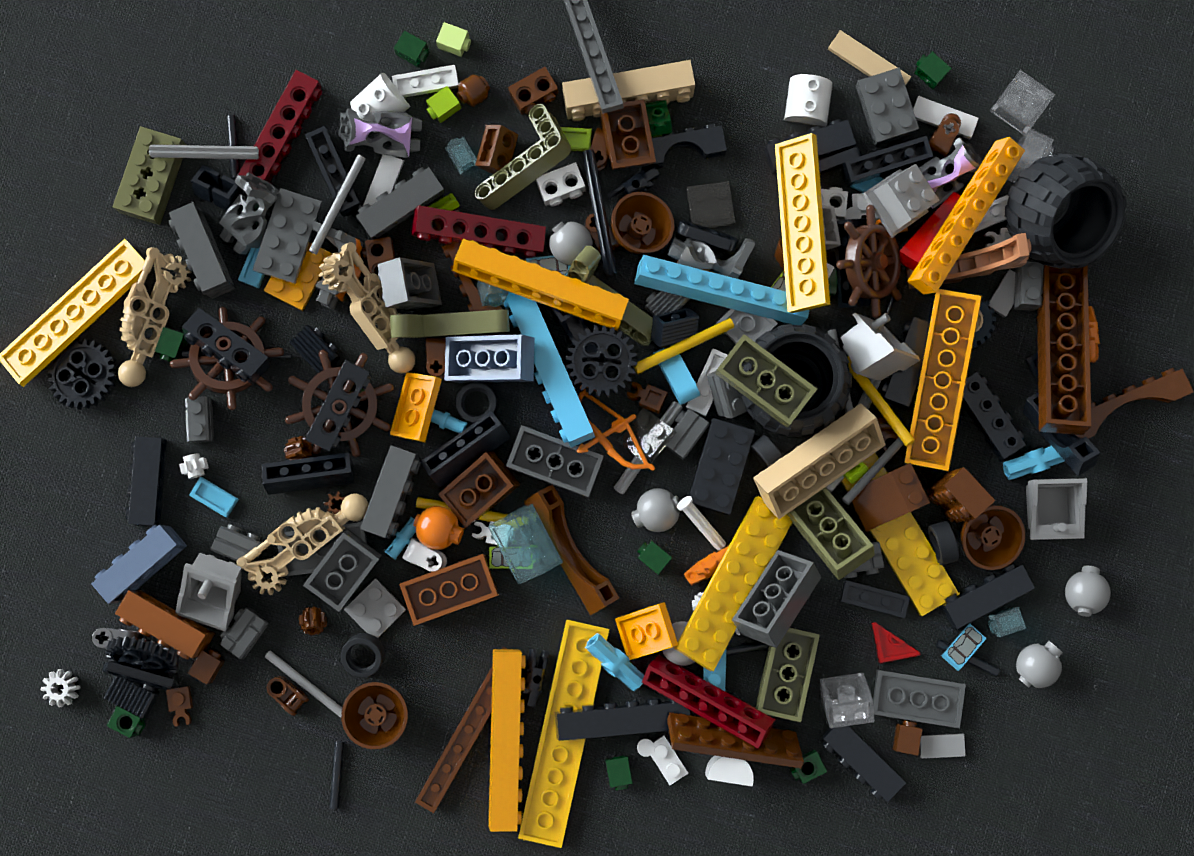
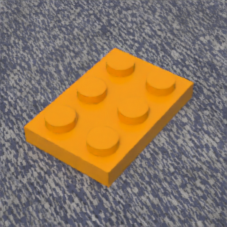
[264,242,332,311]
[390,372,442,442]
[615,602,678,660]

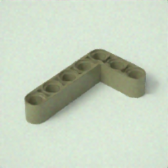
[475,104,571,210]
[567,246,653,346]
[390,310,510,338]

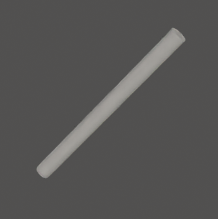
[309,155,365,255]
[265,650,342,718]

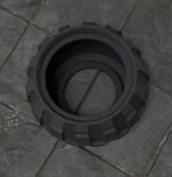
[1004,154,1126,269]
[740,324,852,437]

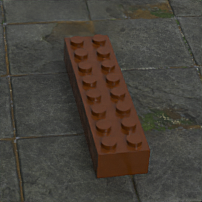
[1037,265,1091,435]

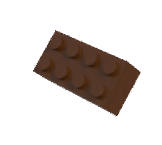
[927,467,995,523]

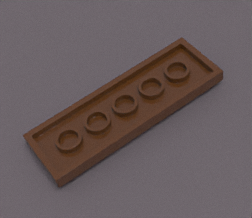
[667,712,804,768]

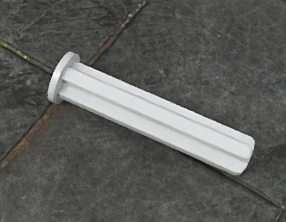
[677,496,726,551]

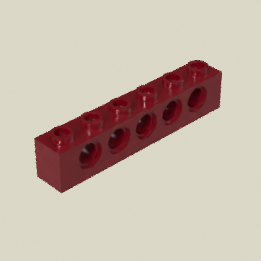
[235,70,322,183]
[412,205,546,258]
[642,655,775,749]

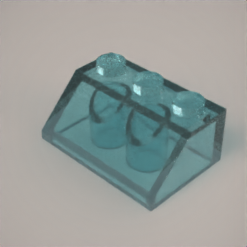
[488,504,563,584]

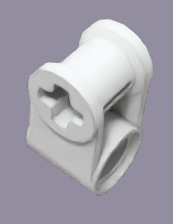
[402,537,447,572]

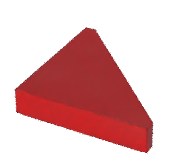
[871,622,920,663]

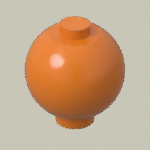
[413,506,464,550]

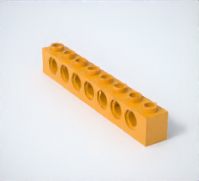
[907,137,1025,294]

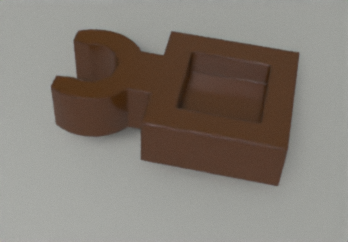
[627,382,668,414]
[166,686,193,727]

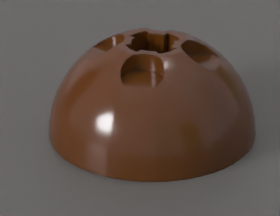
[611,192,674,255]
[961,505,1025,570]
[341,682,408,749]

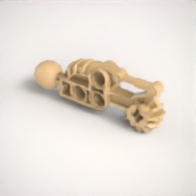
[318,242,415,374]
[118,247,192,387]
[237,494,369,595]

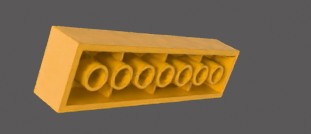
[904,289,982,471]

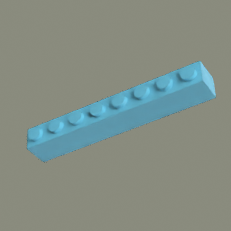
[634,255,809,325]
[501,289,595,447]

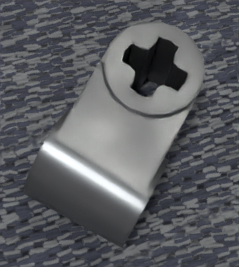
[92,628,138,649]

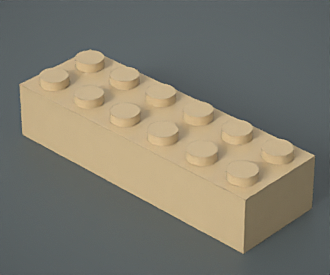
[562,60,695,121]
[754,403,885,519]

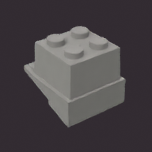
[863,164,939,238]
[841,313,920,381]
[1026,478,1087,540]
[176,553,242,632]

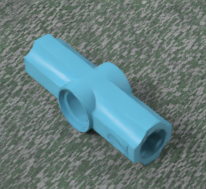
[1003,446,1064,480]
[585,633,644,691]

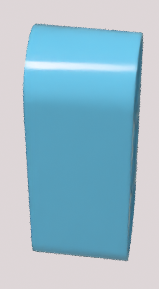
[654,344,700,405]

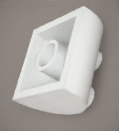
[350,73,411,134]
[784,74,833,127]
[705,756,753,786]

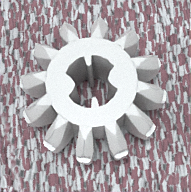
[40,669,81,707]

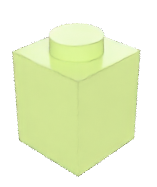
[436,22,471,57]

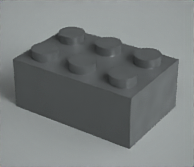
[856,67,919,146]
[378,257,442,311]
[303,529,382,612]

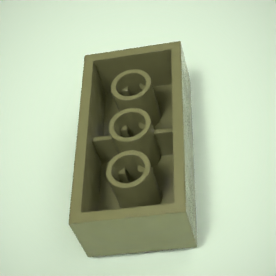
[113,126,186,225]
[715,334,817,427]
[787,487,875,580]
[755,628,820,722]

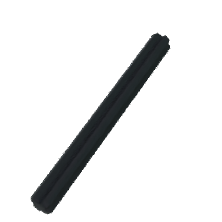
[583,149,617,276]

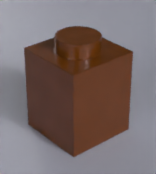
[188,648,225,685]
[892,720,922,755]

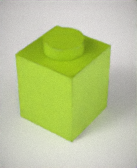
[426,86,461,123]

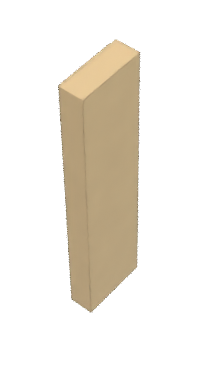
[828,30,911,85]

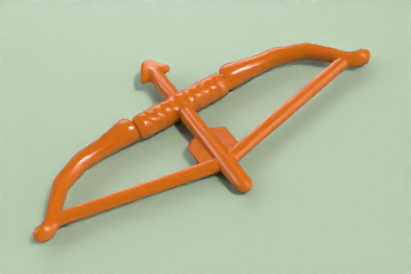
[577,385,655,470]

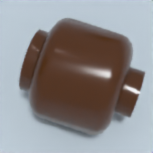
[457,74,490,107]

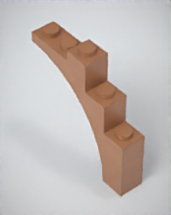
[906,233,1031,289]

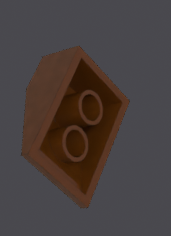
[600,99,656,170]
[438,451,521,528]
[847,463,930,532]

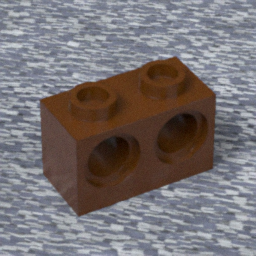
[508,67,558,115]
[475,125,518,175]
[362,237,395,274]

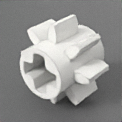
[179,453,209,479]

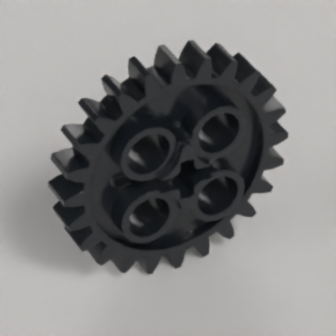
[566,325,637,397]
[47,339,118,410]
[105,636,180,677]

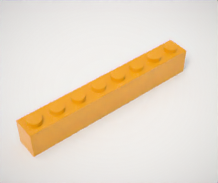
[452,239,629,331]
[489,649,525,832]

